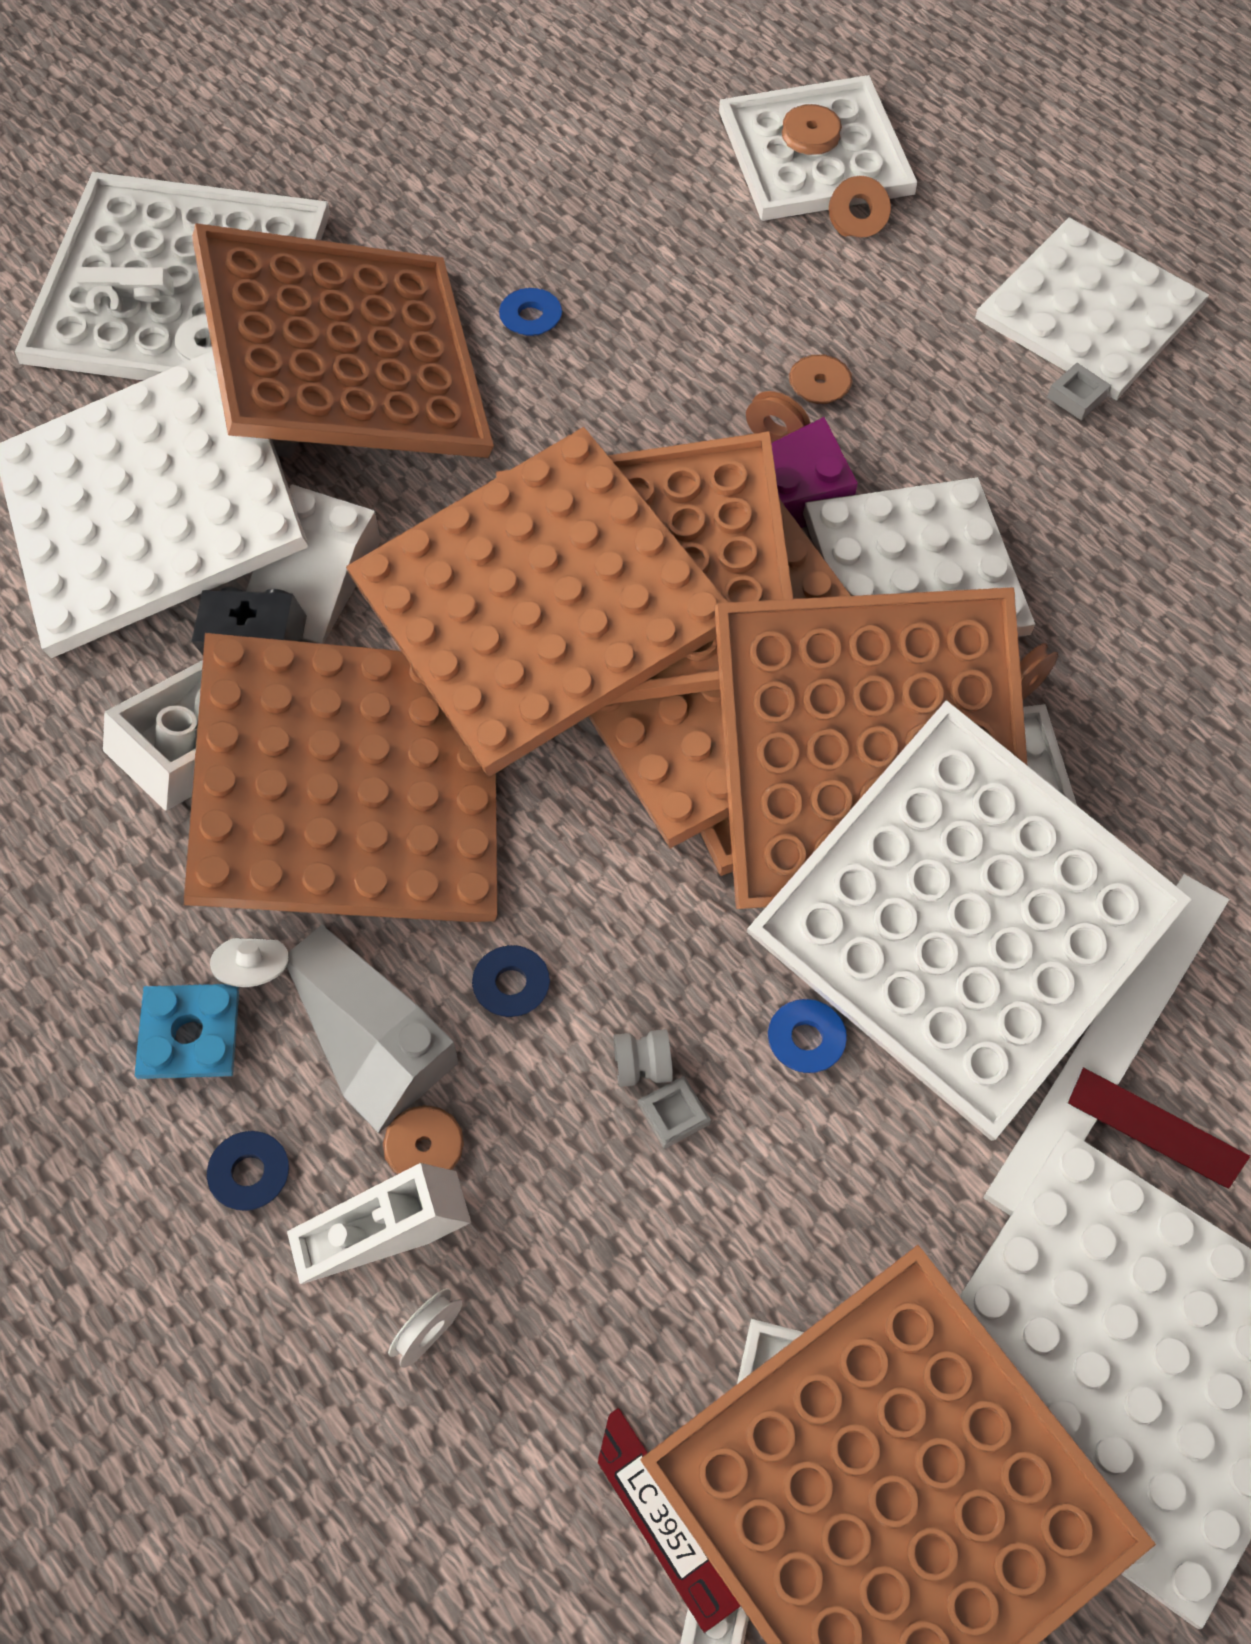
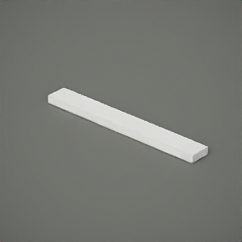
[983,874,1230,1216]

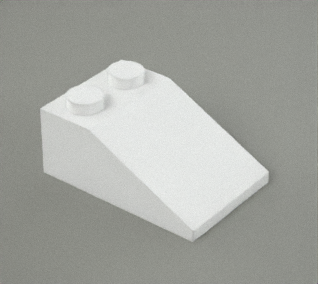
[246,484,381,644]
[103,660,203,811]

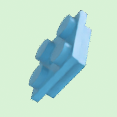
[135,984,240,1079]

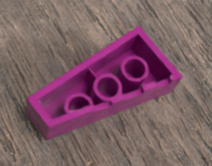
[771,417,858,528]

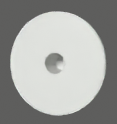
[210,938,289,987]

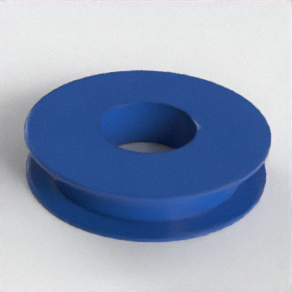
[499,288,562,336]
[768,999,847,1073]

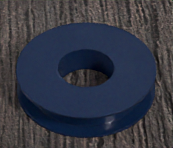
[472,945,550,1017]
[207,1131,289,1211]

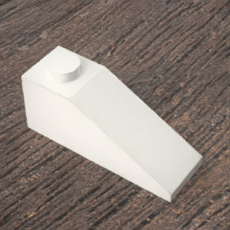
[287,1163,471,1284]

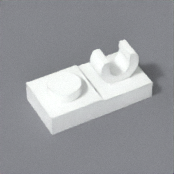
[77,267,174,313]

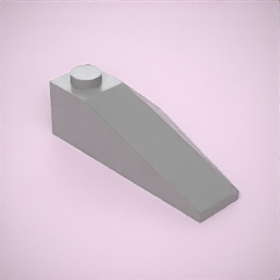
[287,925,458,1134]

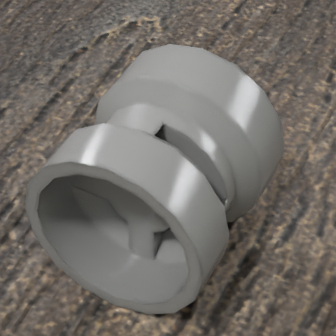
[614,1029,672,1087]

